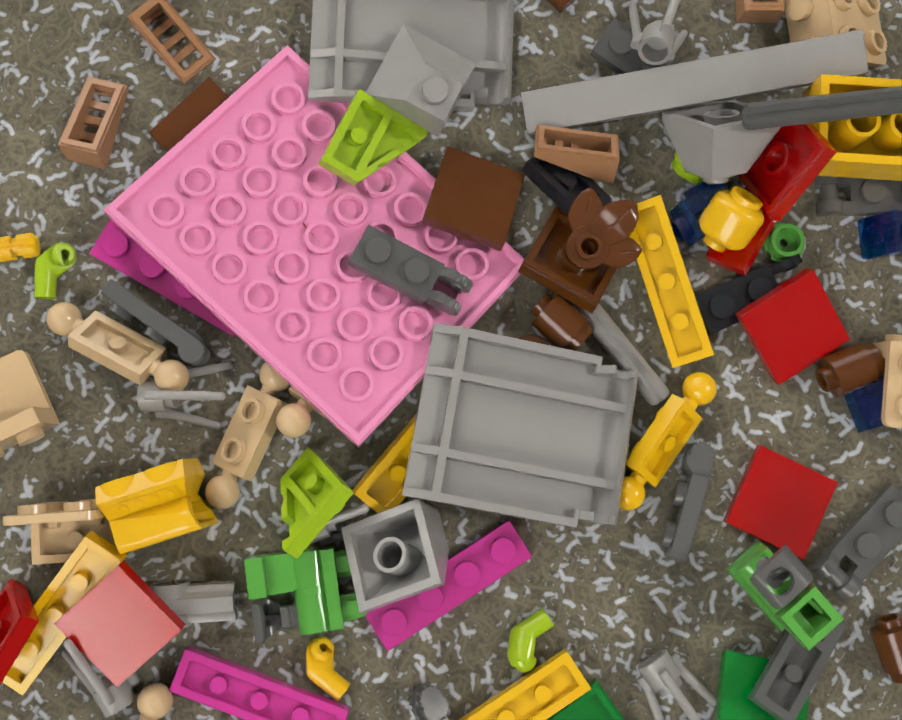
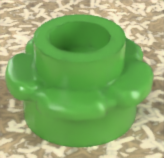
[763,223,805,263]

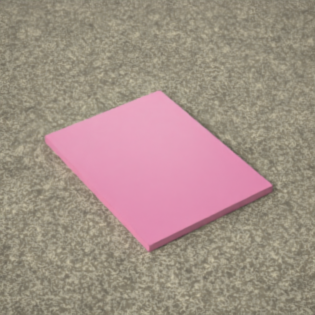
[104,45,524,448]

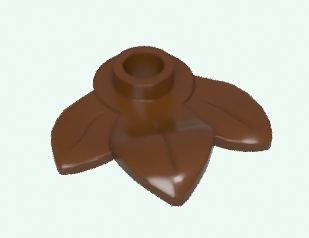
[566,188,642,269]

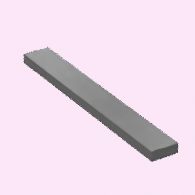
[521,29,869,135]

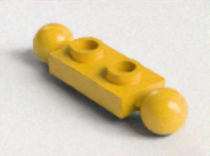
[620,372,717,511]

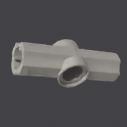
[149,579,239,628]

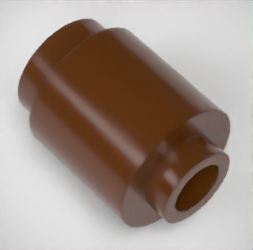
[531,294,594,351]
[815,343,885,397]
[869,613,902,683]

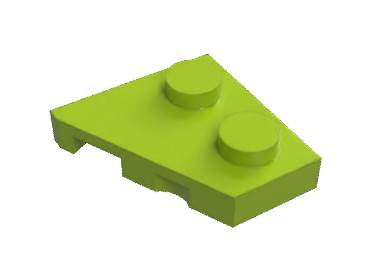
[318,89,429,186]
[280,447,354,559]

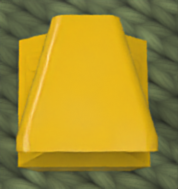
[95,458,219,555]

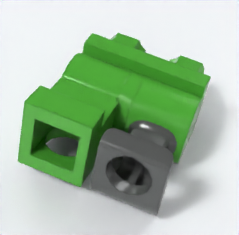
[726,541,844,651]
[244,545,367,644]

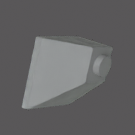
[366,24,477,137]
[662,99,782,184]
[341,499,449,614]

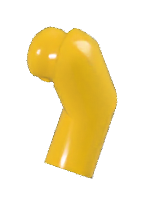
[306,637,351,701]

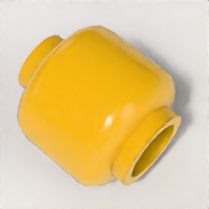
[698,186,764,252]

